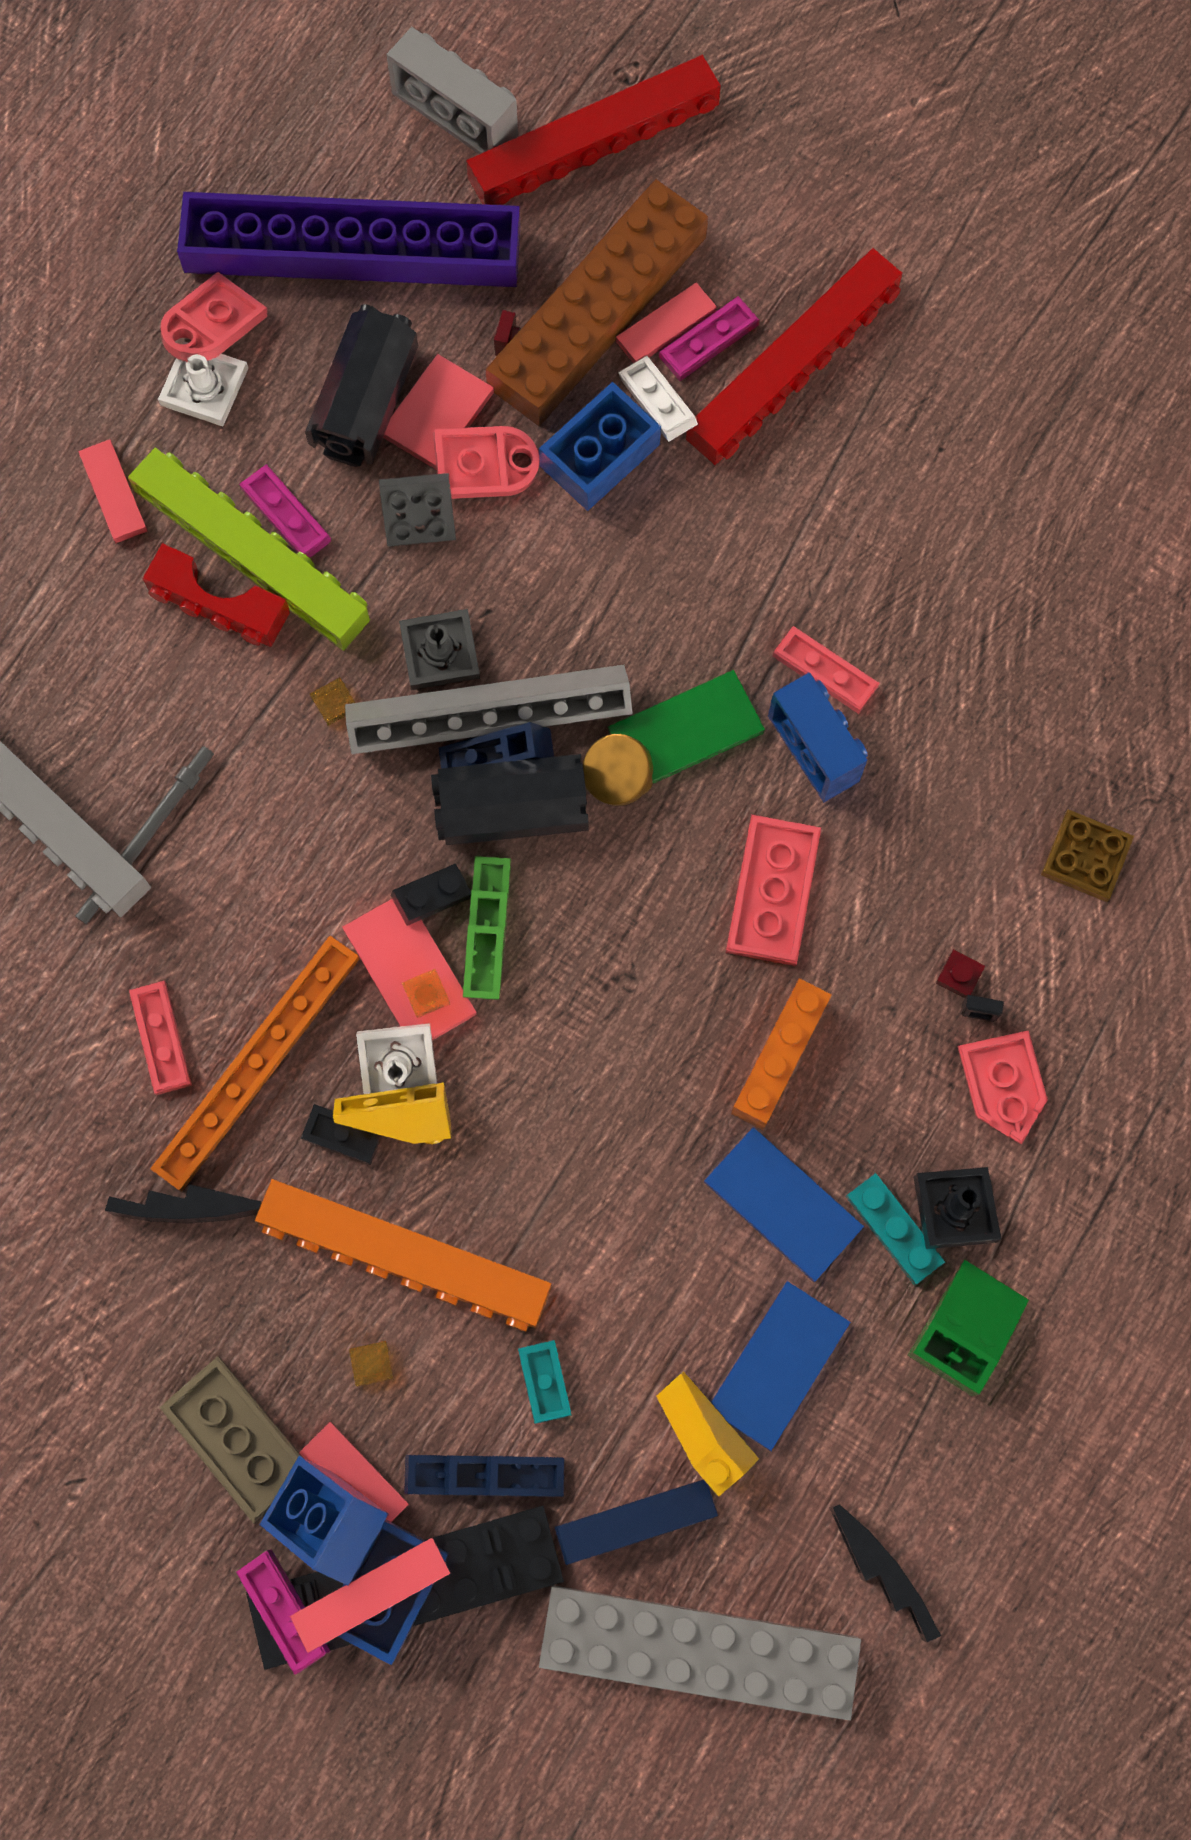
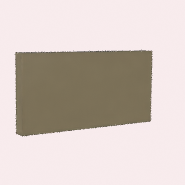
[159,1356,302,1524]

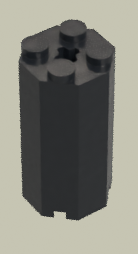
[305,304,418,467]
[431,754,589,845]

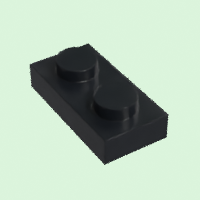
[390,863,471,926]
[301,1104,382,1165]

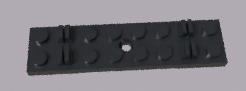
[246,1505,564,1670]

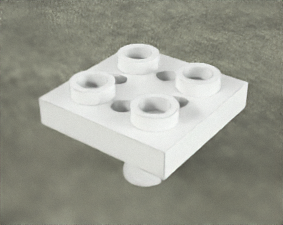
[158,341,248,427]
[356,1023,437,1094]

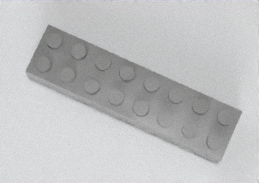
[539,1585,861,1721]

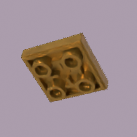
[1041,809,1134,902]

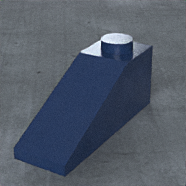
[438,722,554,768]

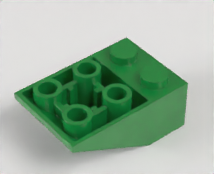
[907,1260,1029,1396]

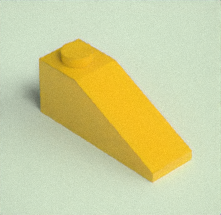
[333,1082,451,1144]
[656,1371,759,1497]

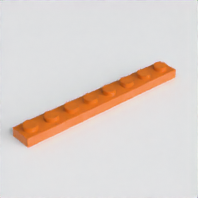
[150,936,360,1192]

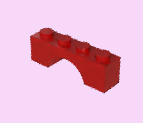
[142,543,290,647]

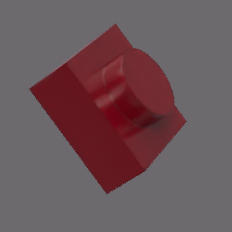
[494,310,521,356]
[936,949,985,998]

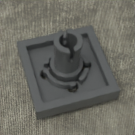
[379,473,456,547]
[399,609,480,690]

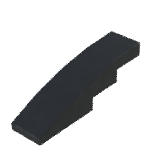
[105,1184,262,1224]
[829,1504,941,1642]

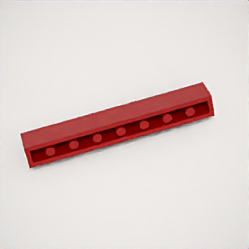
[466,54,721,205]
[686,248,903,465]

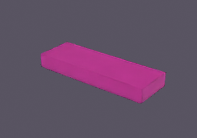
[659,296,759,381]
[239,464,331,558]
[236,1549,331,1675]

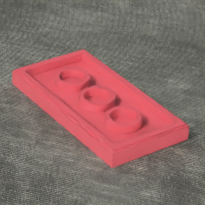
[725,814,821,966]
[342,899,477,1040]

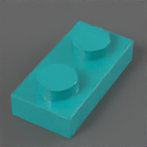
[518,1340,572,1424]

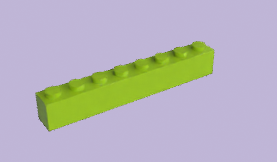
[128,447,370,651]

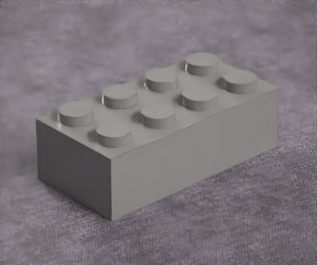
[386,26,518,154]

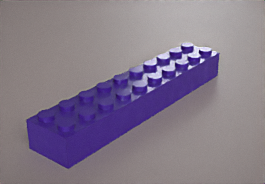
[177,192,521,287]

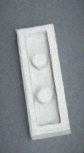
[618,356,698,442]

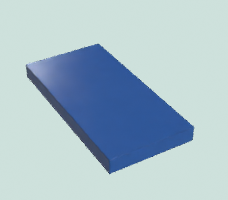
[704,1127,864,1282]
[711,1281,851,1451]

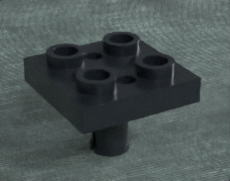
[913,1167,1002,1249]

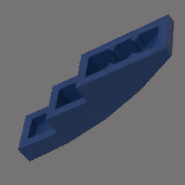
[404,1455,564,1497]
[555,1479,718,1565]

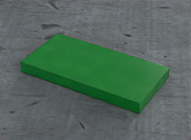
[608,670,765,785]

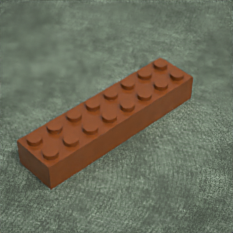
[486,179,708,427]

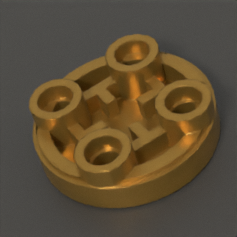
[583,734,653,806]

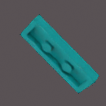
[845,1173,945,1286]

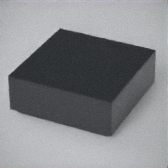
[960,995,1004,1022]

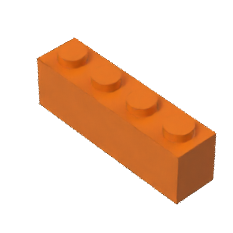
[731,978,832,1130]

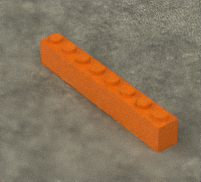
[255,1179,552,1332]

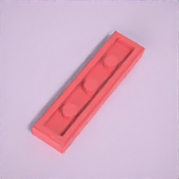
[290,1537,451,1653]

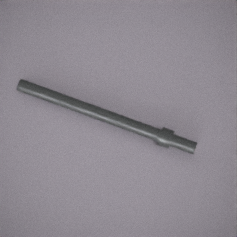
[75,746,214,925]

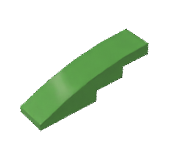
[463,856,511,1000]

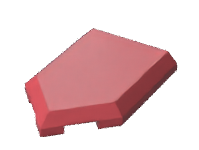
[958,1030,1048,1144]

